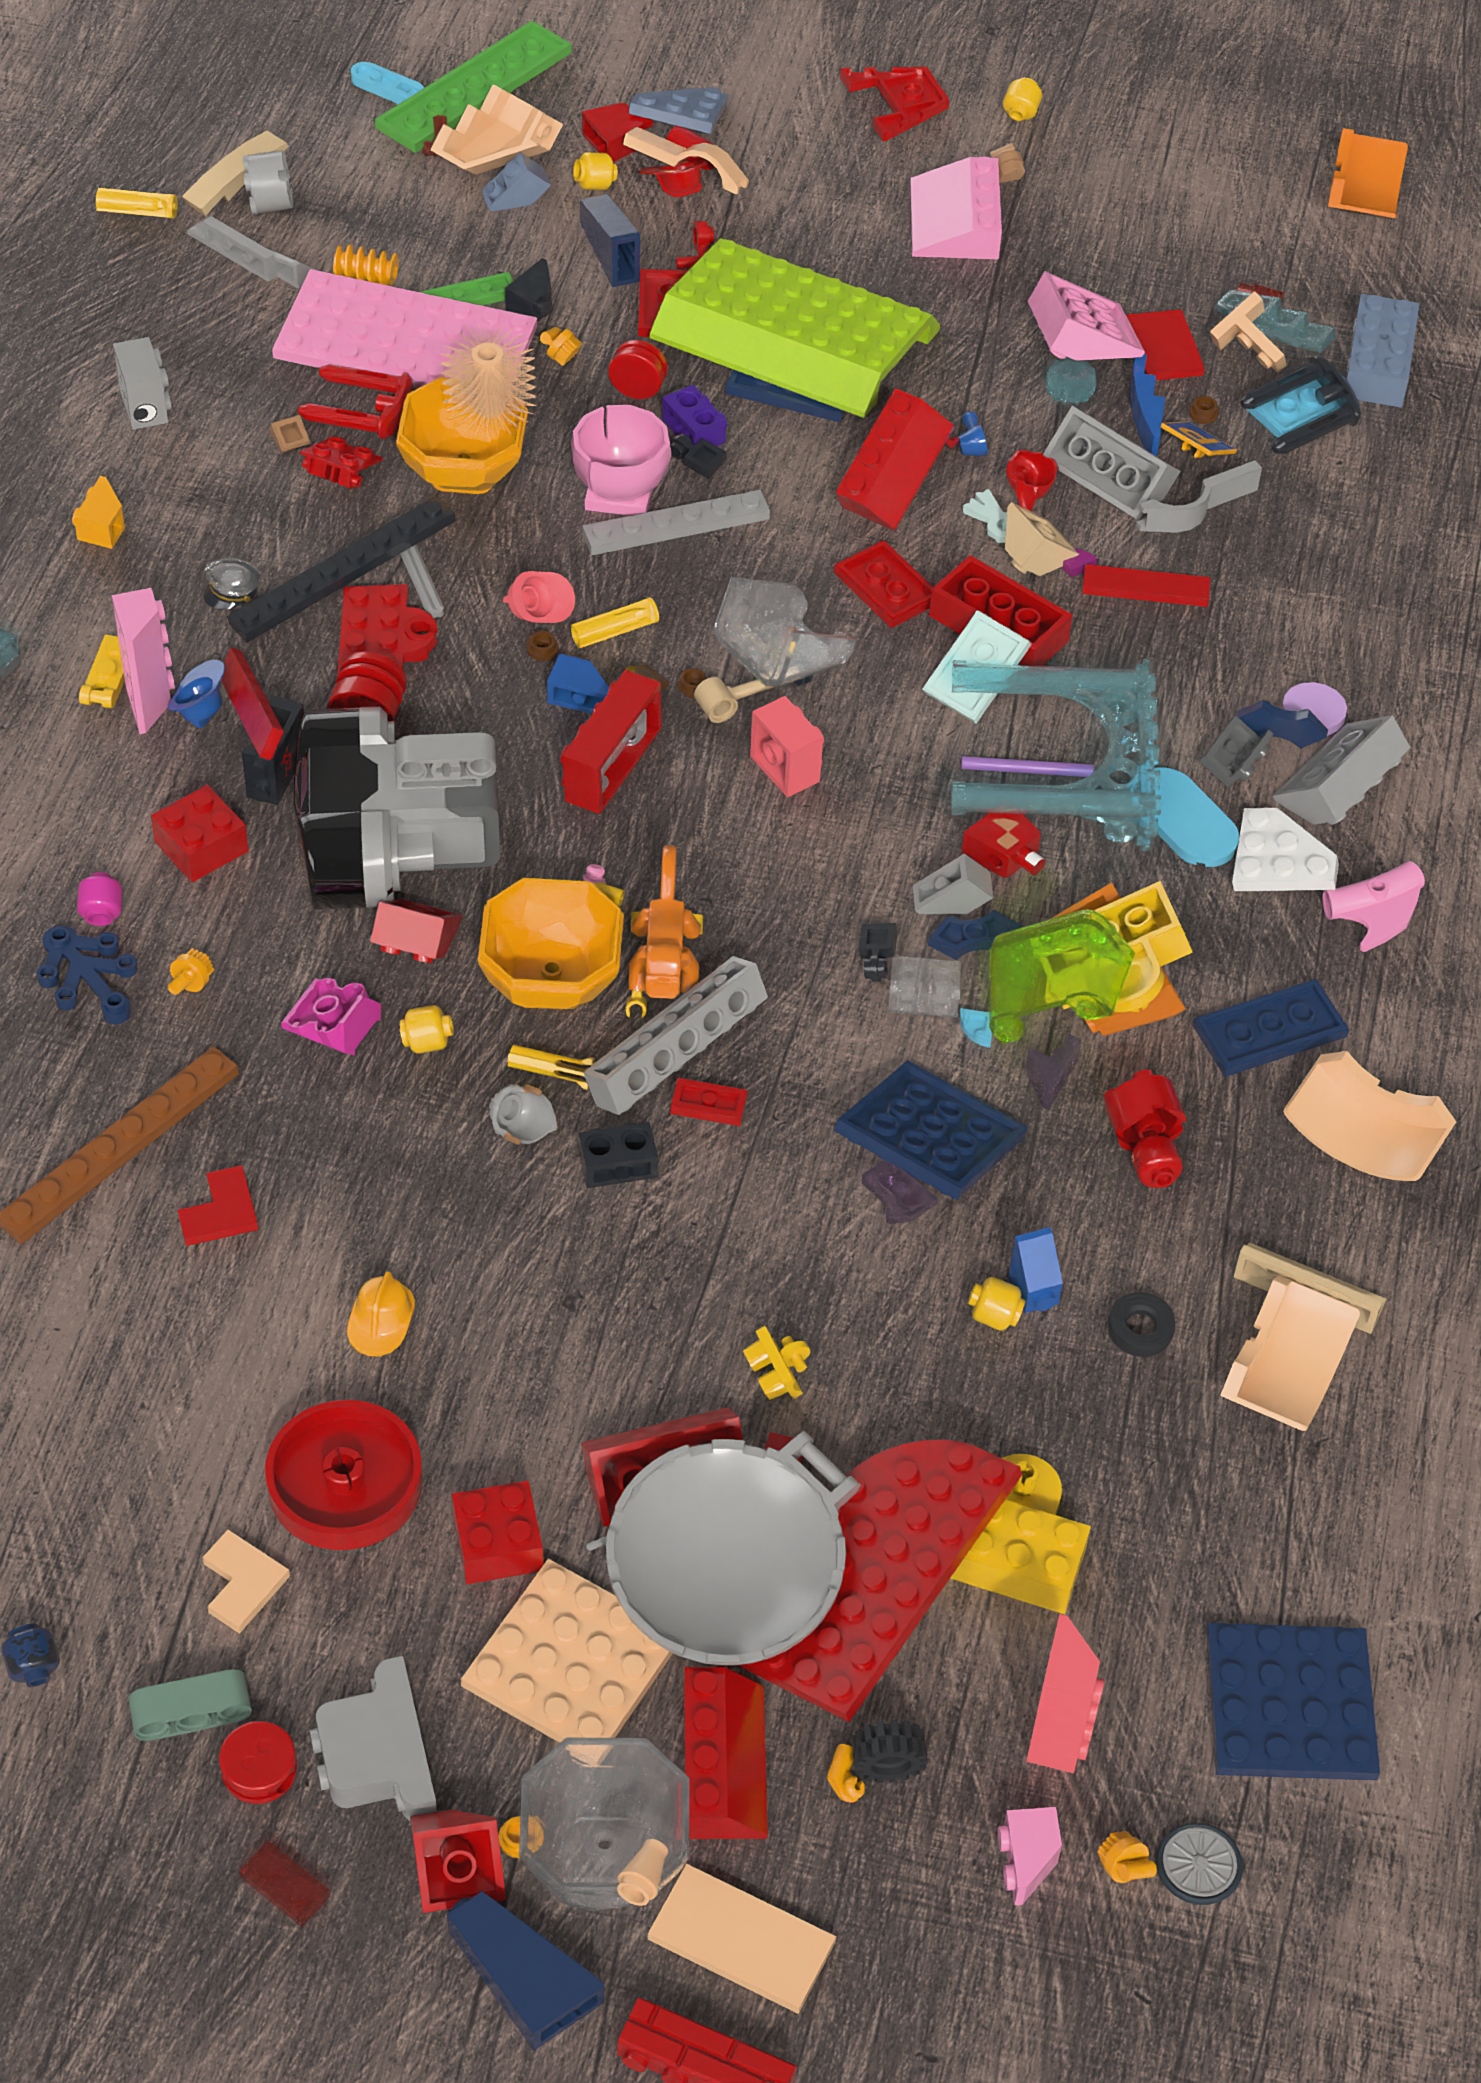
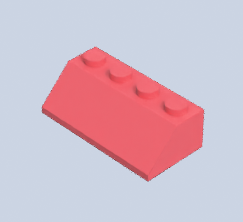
[1026,1614,1105,1773]

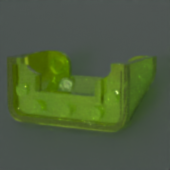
[989,909,1135,1044]

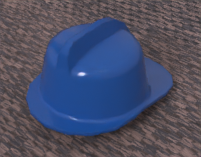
[168,660,225,728]

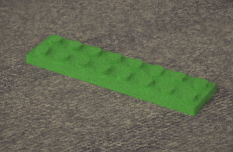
[375,20,572,153]

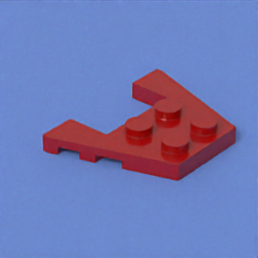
[840,67,949,142]

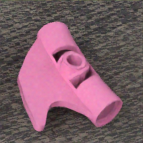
[1322,861,1425,952]

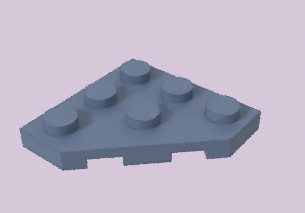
[629,87,728,134]

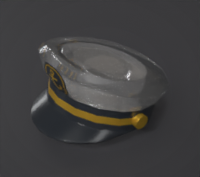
[203,558,261,609]

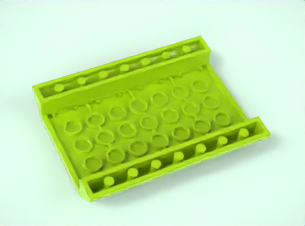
[650,238,940,418]

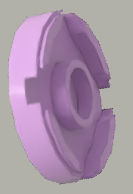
[1282,682,1347,736]

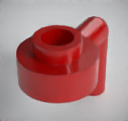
[675,221,714,269]

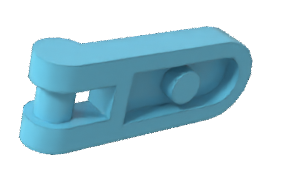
[351,62,424,105]

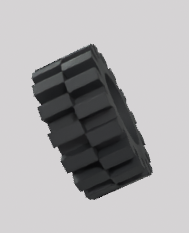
[851,1719,928,1783]

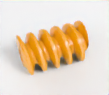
[333,244,399,286]

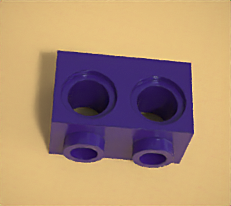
[662,385,728,446]

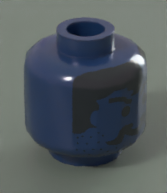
[1,1623,60,1687]

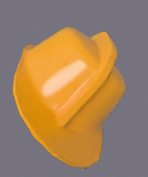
[347,1271,415,1356]

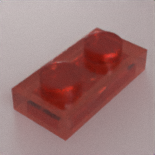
[239,1840,330,1927]

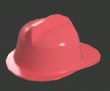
[503,571,575,623]

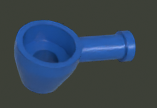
[958,411,988,456]

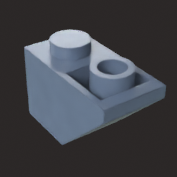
[482,152,551,212]

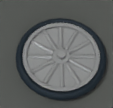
[1156,1823,1243,1905]

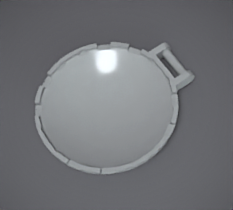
[606,1431,861,1665]

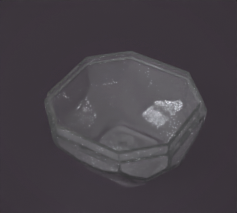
[519,1737,689,1911]

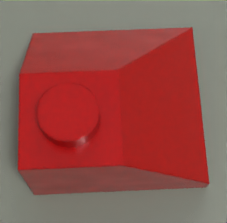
[410,1810,506,1913]

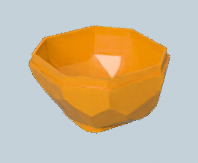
[396,377,528,494]
[478,878,624,1009]

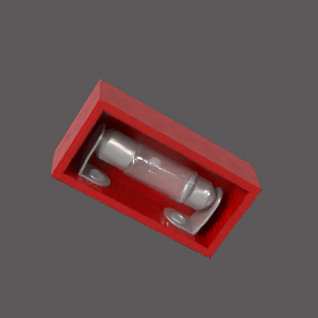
[560,670,662,814]

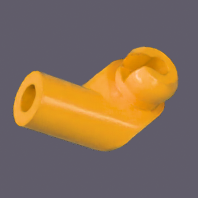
[827,1744,865,1803]

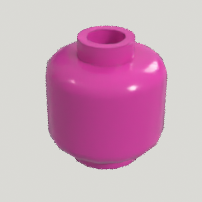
[77,872,123,926]

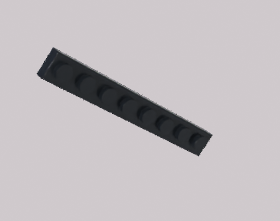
[227,495,456,643]

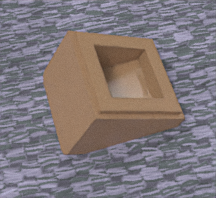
[269,415,311,453]

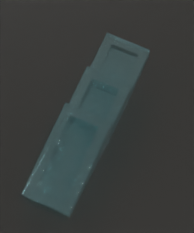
[1215,290,1336,353]

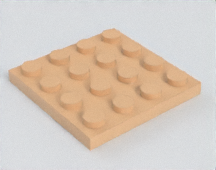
[461,1559,673,1764]

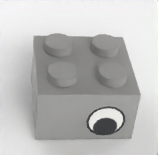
[113,337,172,430]

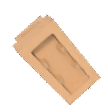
[1210,291,1287,373]

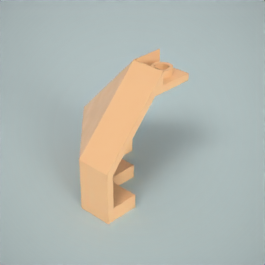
[431,84,563,175]

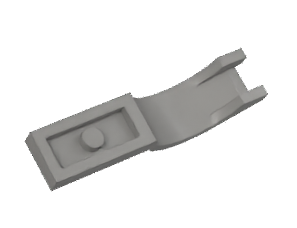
[1136,460,1262,533]

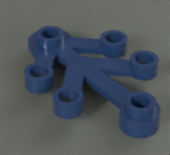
[36,926,138,1024]

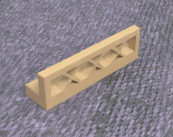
[1234,1242,1386,1334]

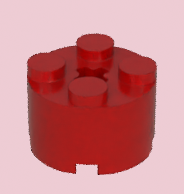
[1103,1069,1186,1151]

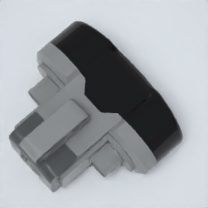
[294,707,500,910]

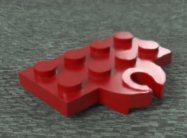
[337,584,438,676]

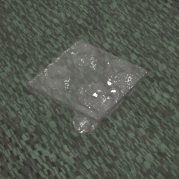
[888,956,961,1018]

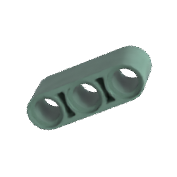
[128,1669,252,1741]

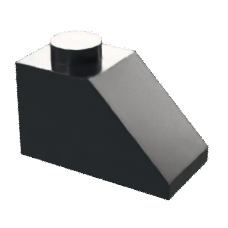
[505,258,552,322]

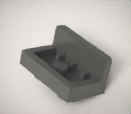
[1199,715,1273,787]

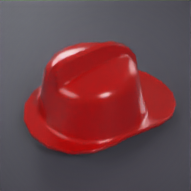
[639,158,706,197]

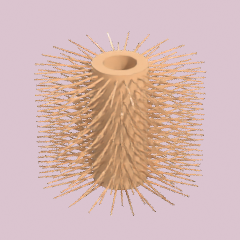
[440,323,537,438]

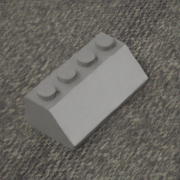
[1043,406,1181,519]
[1272,715,1411,825]

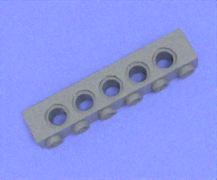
[583,956,768,1115]

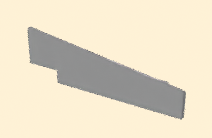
[187,216,319,289]

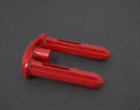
[298,364,414,439]

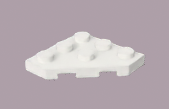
[1232,808,1339,891]

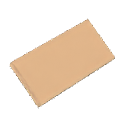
[648,1864,836,2014]

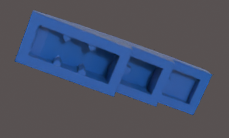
[1130,354,1165,456]

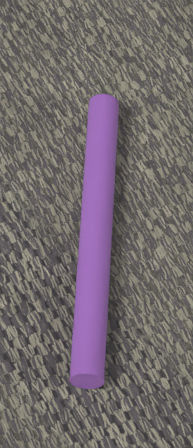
[961,756,1094,777]

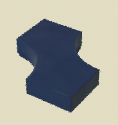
[1236,700,1328,749]
[928,910,1023,961]

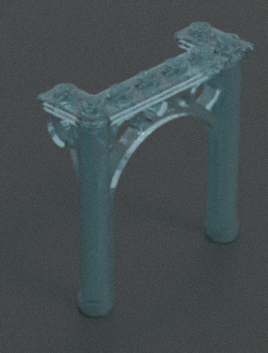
[951,659,1161,851]

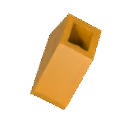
[72,476,125,549]

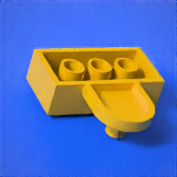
[1033,881,1193,1012]
[950,1454,1091,1615]

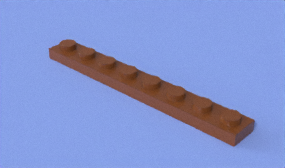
[0,1046,239,1245]

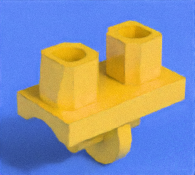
[743,1326,810,1400]

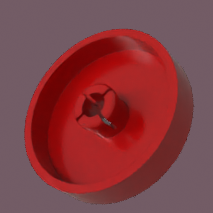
[265,1400,423,1550]

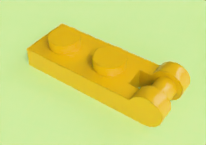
[79,634,125,709]

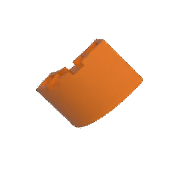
[1328,128,1408,219]

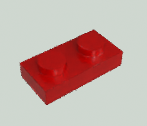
[670,1078,748,1126]

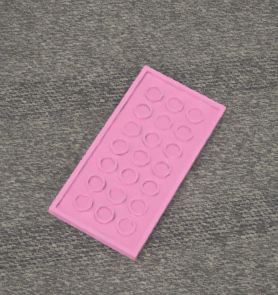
[272,269,537,389]

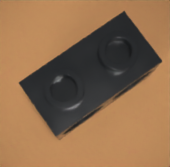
[578,1122,658,1189]

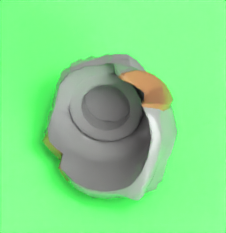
[489,1084,558,1145]

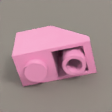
[998,1807,1062,1905]

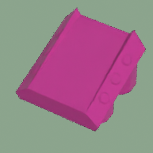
[281,978,381,1055]

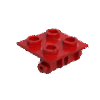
[300,437,383,489]

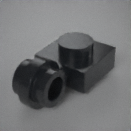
[669,433,727,479]
[859,923,898,982]

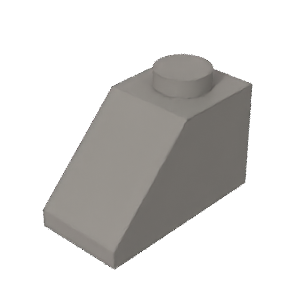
[913,854,993,914]

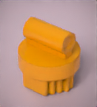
[540,327,582,366]
[168,948,214,995]
[1097,1831,1157,1883]

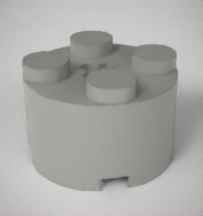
[243,150,294,214]

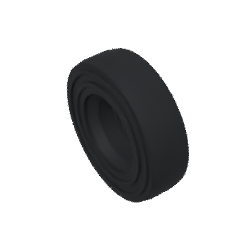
[1108,1292,1176,1357]

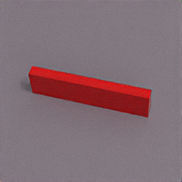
[1082,564,1210,607]

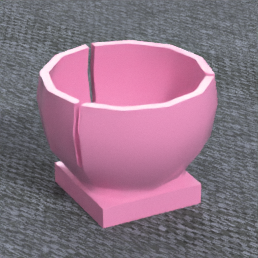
[571,405,671,516]

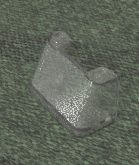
[715,577,856,687]

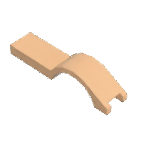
[623,127,749,194]

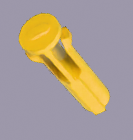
[96,188,178,219]
[571,597,659,648]
[507,1045,595,1090]

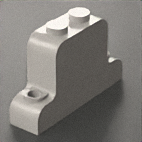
[309,1656,437,1821]

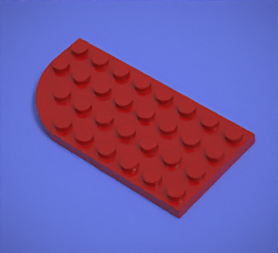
[738,1440,1023,1722]

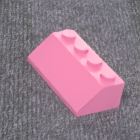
[112,588,175,734]

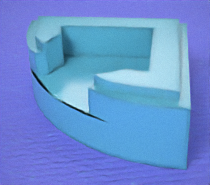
[959,1008,995,1048]

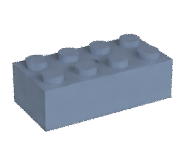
[1346,294,1420,408]

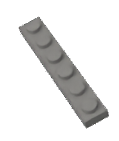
[582,490,770,556]

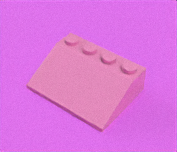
[910,156,1002,259]
[1028,271,1145,360]

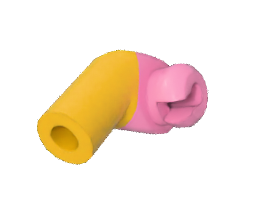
[583,864,625,906]

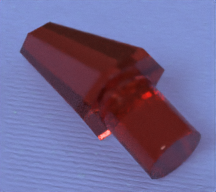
[1237,283,1285,302]

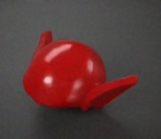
[1006,449,1059,511]

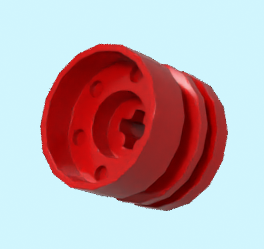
[327,651,407,739]

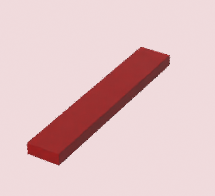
[221,647,284,760]

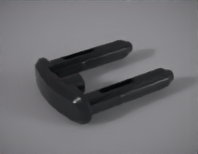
[1240,356,1361,454]

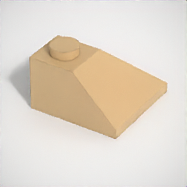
[1005,502,1079,576]

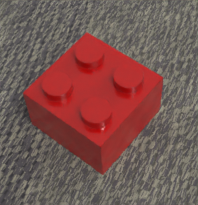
[150,784,249,883]
[451,1480,543,1585]

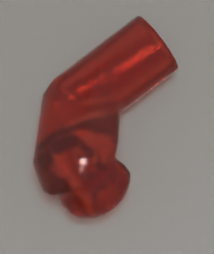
[422,115,447,158]

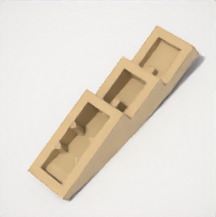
[182,131,288,216]

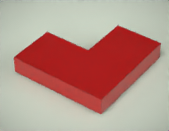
[177,1165,258,1246]

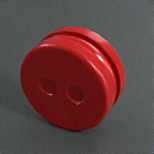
[608,340,668,399]
[219,1721,297,1804]

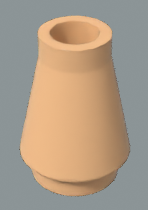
[617,1839,668,1906]

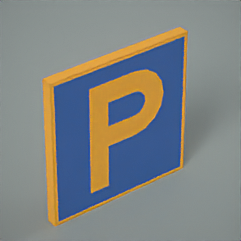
[1160,421,1237,458]

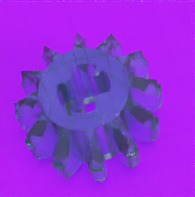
[1046,357,1097,406]

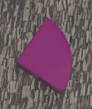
[1061,548,1097,578]

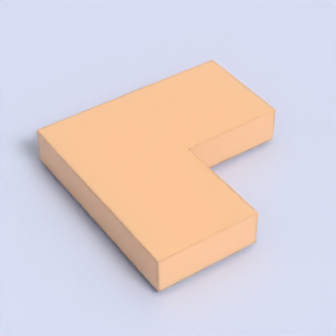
[202,1530,290,1634]

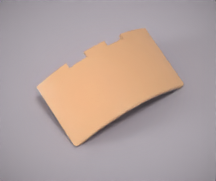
[1284,1051,1456,1181]
[1220,1275,1360,1431]

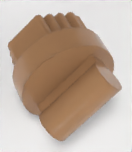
[990,142,1025,183]

